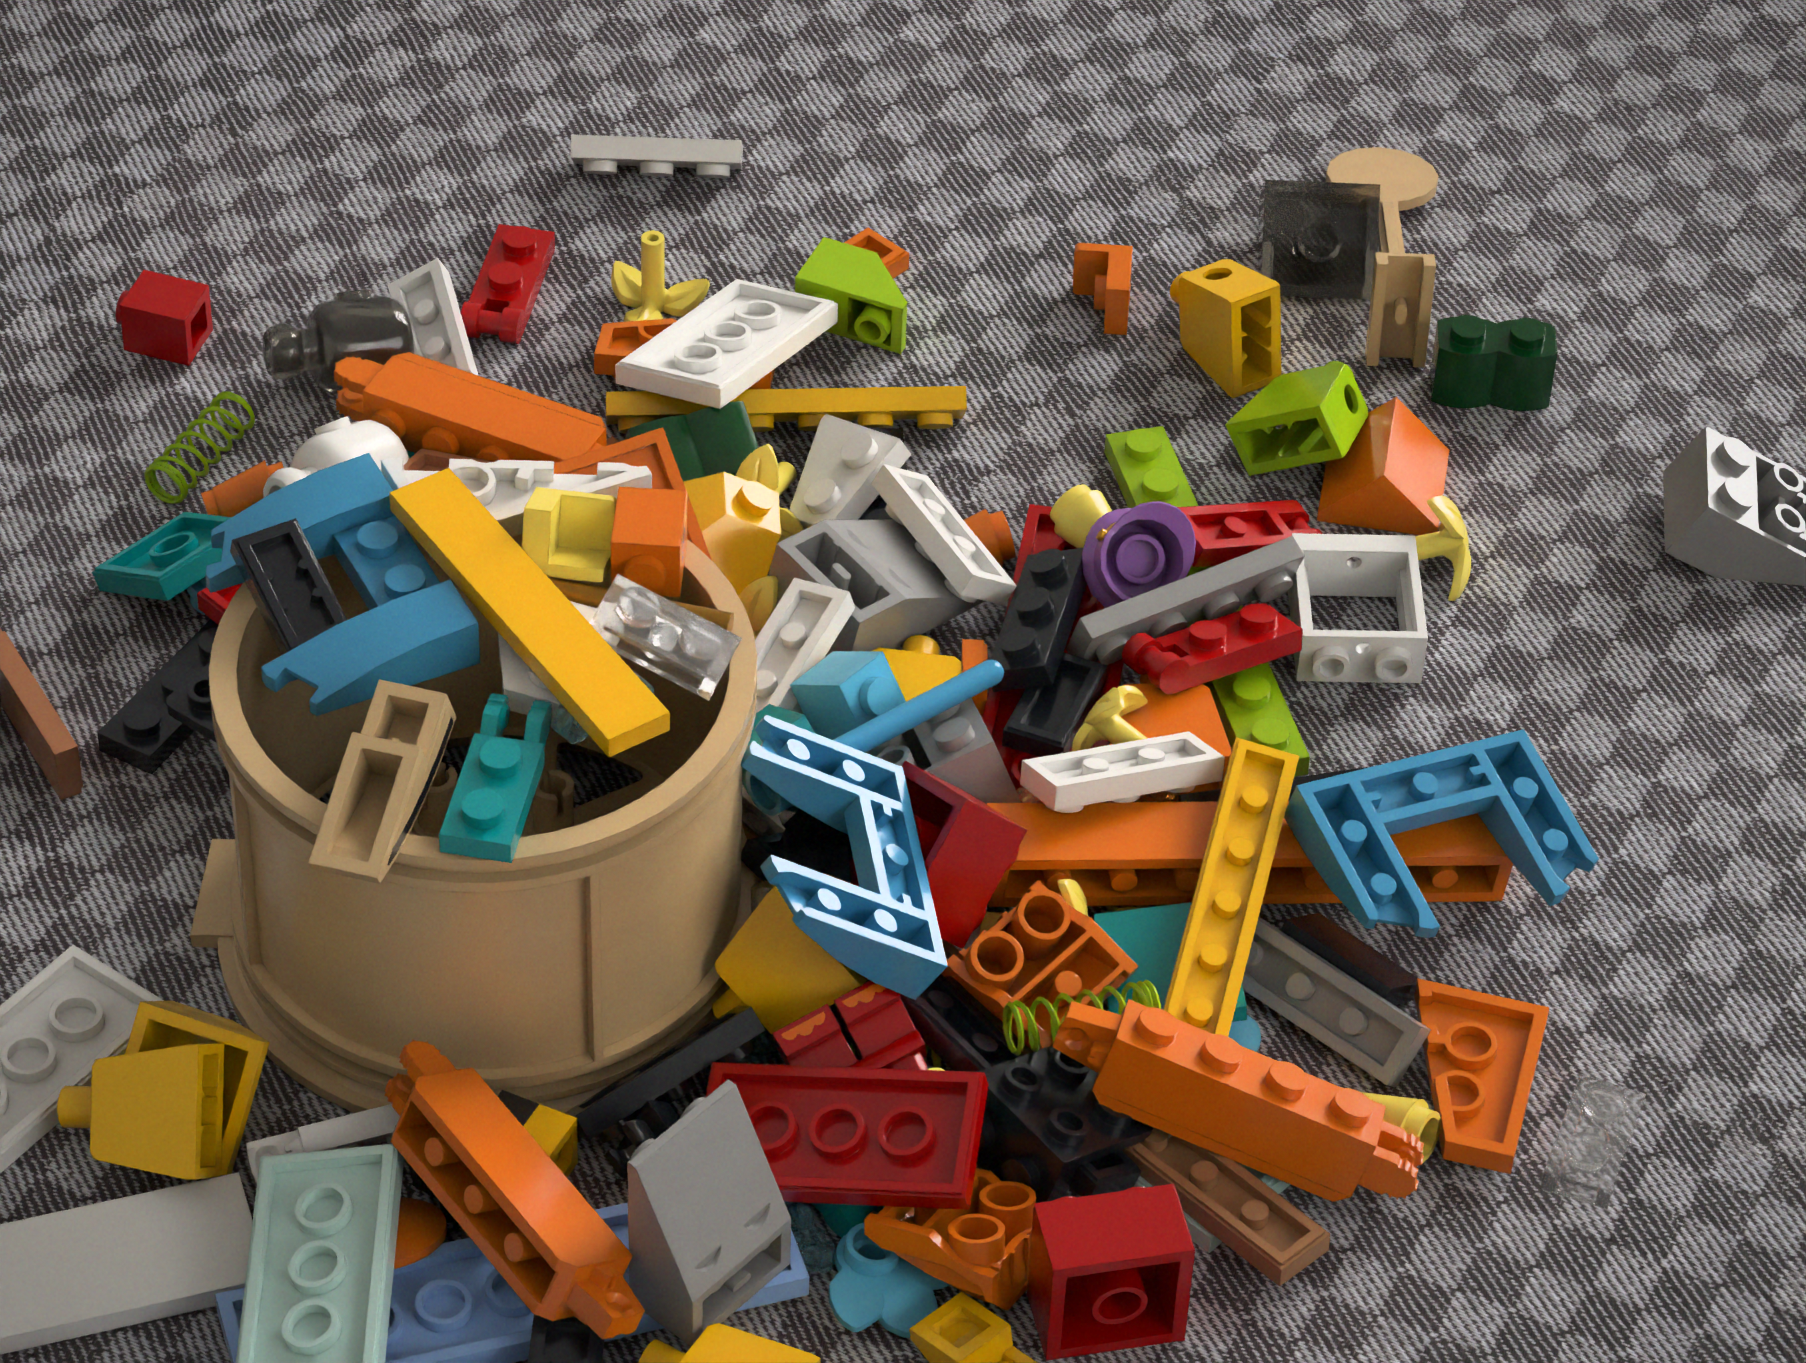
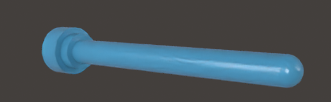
[745,659,1004,816]

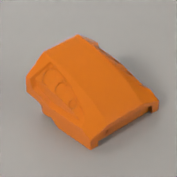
[941,880,1139,1050]
[864,1168,1036,1311]

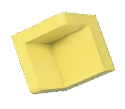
[522,487,617,582]

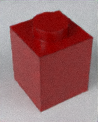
[115,270,213,366]

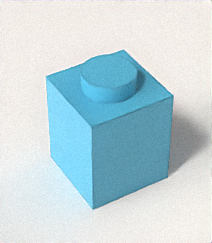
[790,651,906,740]

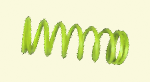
[144,391,255,504]
[1003,980,1161,1056]

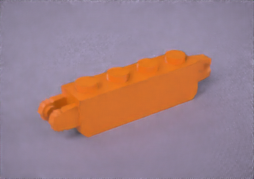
[334,352,607,463]
[1053,999,1424,1202]
[384,1039,645,1339]

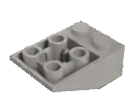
[1663,426,1806,586]
[769,519,983,656]
[866,698,1021,804]
[627,1079,791,1346]

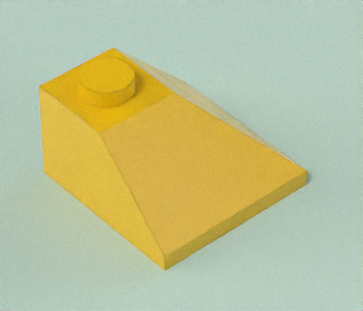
[683,472,781,596]
[125,1000,270,1175]

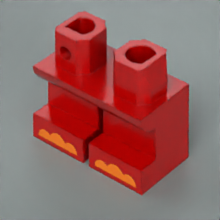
[772,981,928,1070]

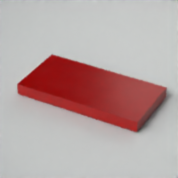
[705,1062,989,1210]

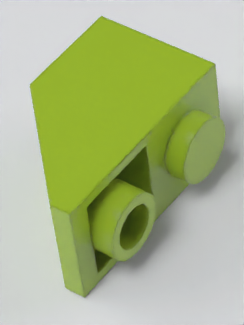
[795,237,907,354]

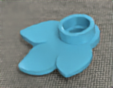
[828,1222,949,1338]

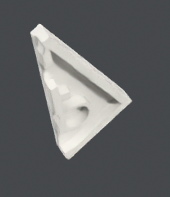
[381,457,652,561]

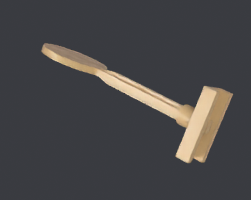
[1326,147,1439,368]

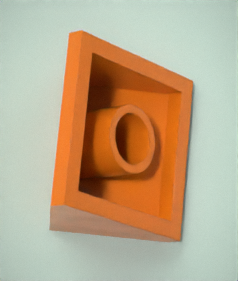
[1317,397,1450,535]

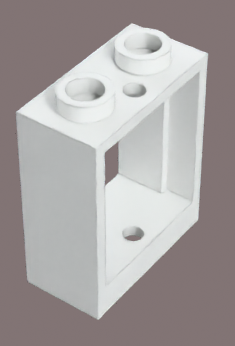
[1288,533,1428,683]

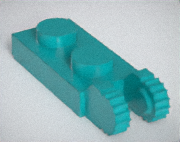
[439,693,552,863]

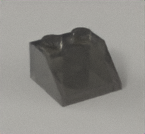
[1258,180,1380,300]

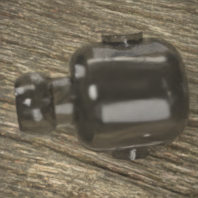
[263,289,414,394]

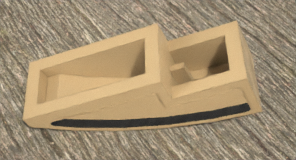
[308,679,457,884]

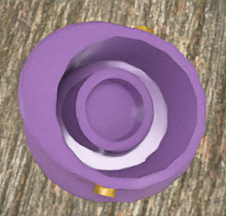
[1082,501,1196,608]

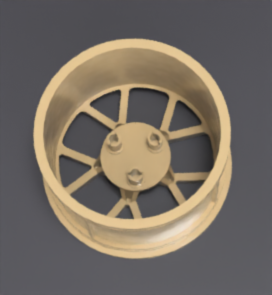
[209,527,767,1113]

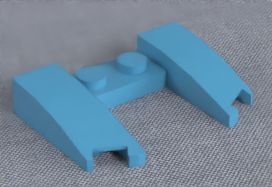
[206,453,480,716]
[741,715,948,1000]
[1284,729,1599,938]

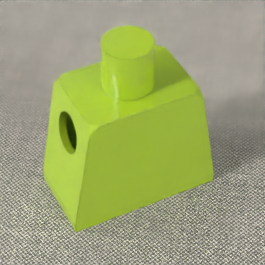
[1225,361,1368,476]

